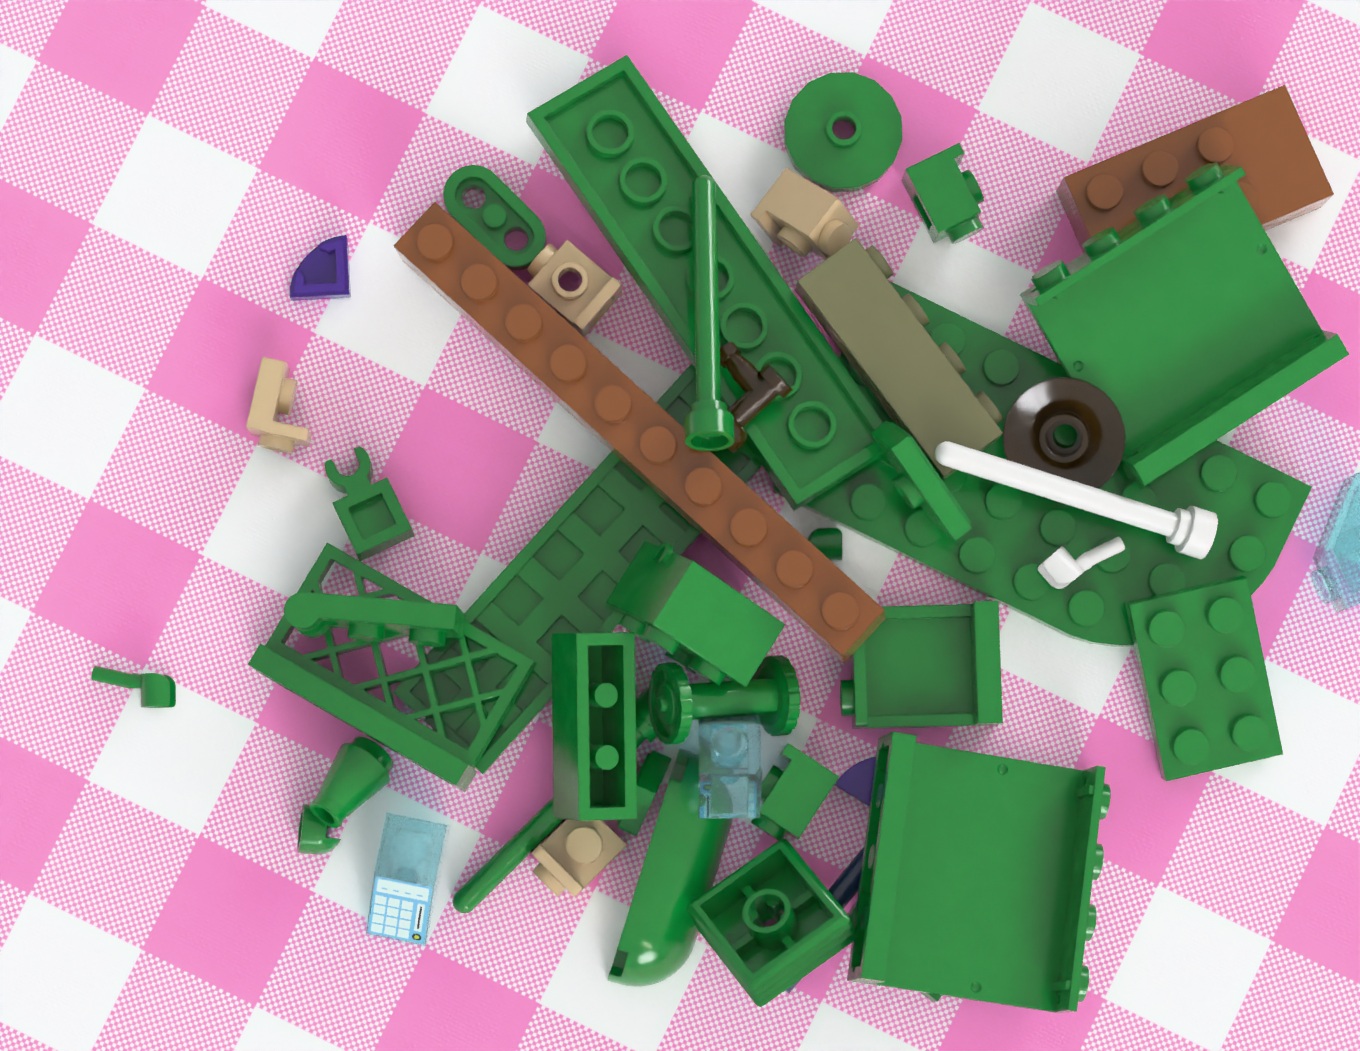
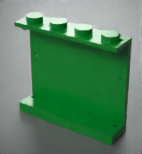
[1020,162,1349,486]
[847,732,1111,1014]

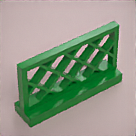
[248,542,537,793]

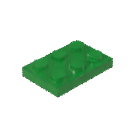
[1125,575,1283,781]

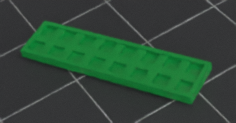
[393,363,762,775]

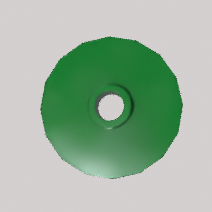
[784,72,903,192]

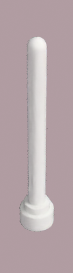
[935,441,1218,559]

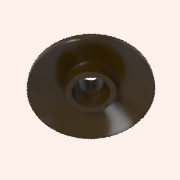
[1003,377,1126,489]

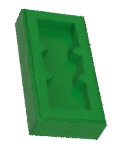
[870,421,972,541]

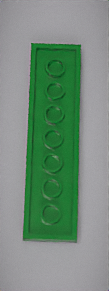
[526,55,885,511]

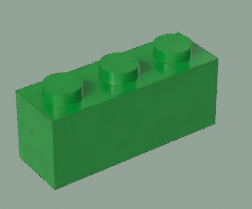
[551,632,637,821]

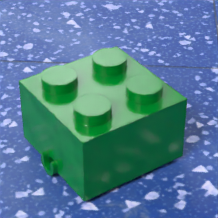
[606,541,786,687]

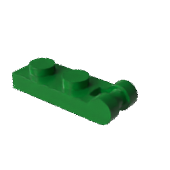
[284,592,465,647]

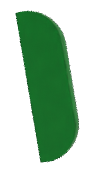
[608,748,734,987]

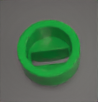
[297,804,342,855]

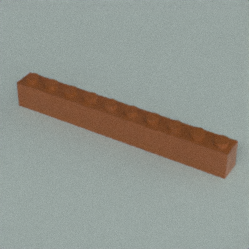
[393,202,885,663]

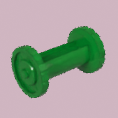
[648,655,800,745]

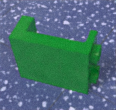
[840,601,1003,729]

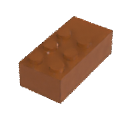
[1056,85,1334,254]

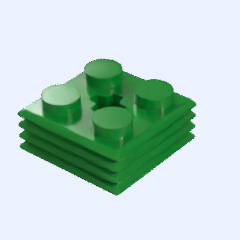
[687,839,857,1007]

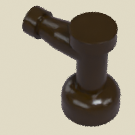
[720,342,793,453]

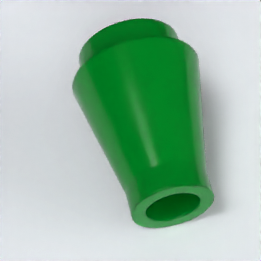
[309,736,394,828]

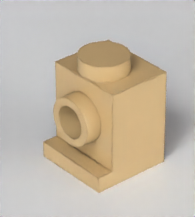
[750,168,860,260]
[527,240,622,337]

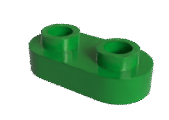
[443,165,546,270]

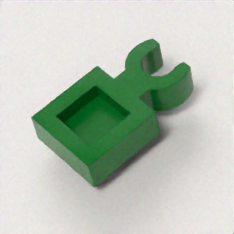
[325,446,414,561]

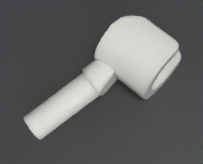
[1037,537,1125,589]

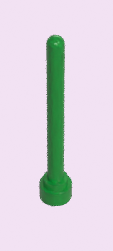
[684,175,735,451]
[452,688,657,913]

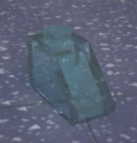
[1311,472,1360,613]

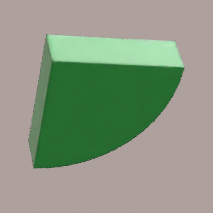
[617,750,672,836]

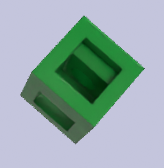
[901,143,984,244]
[751,743,839,840]

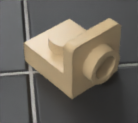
[246,357,312,454]
[531,819,627,897]

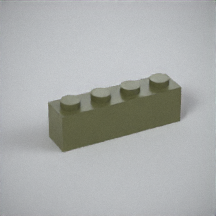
[795,238,1003,481]

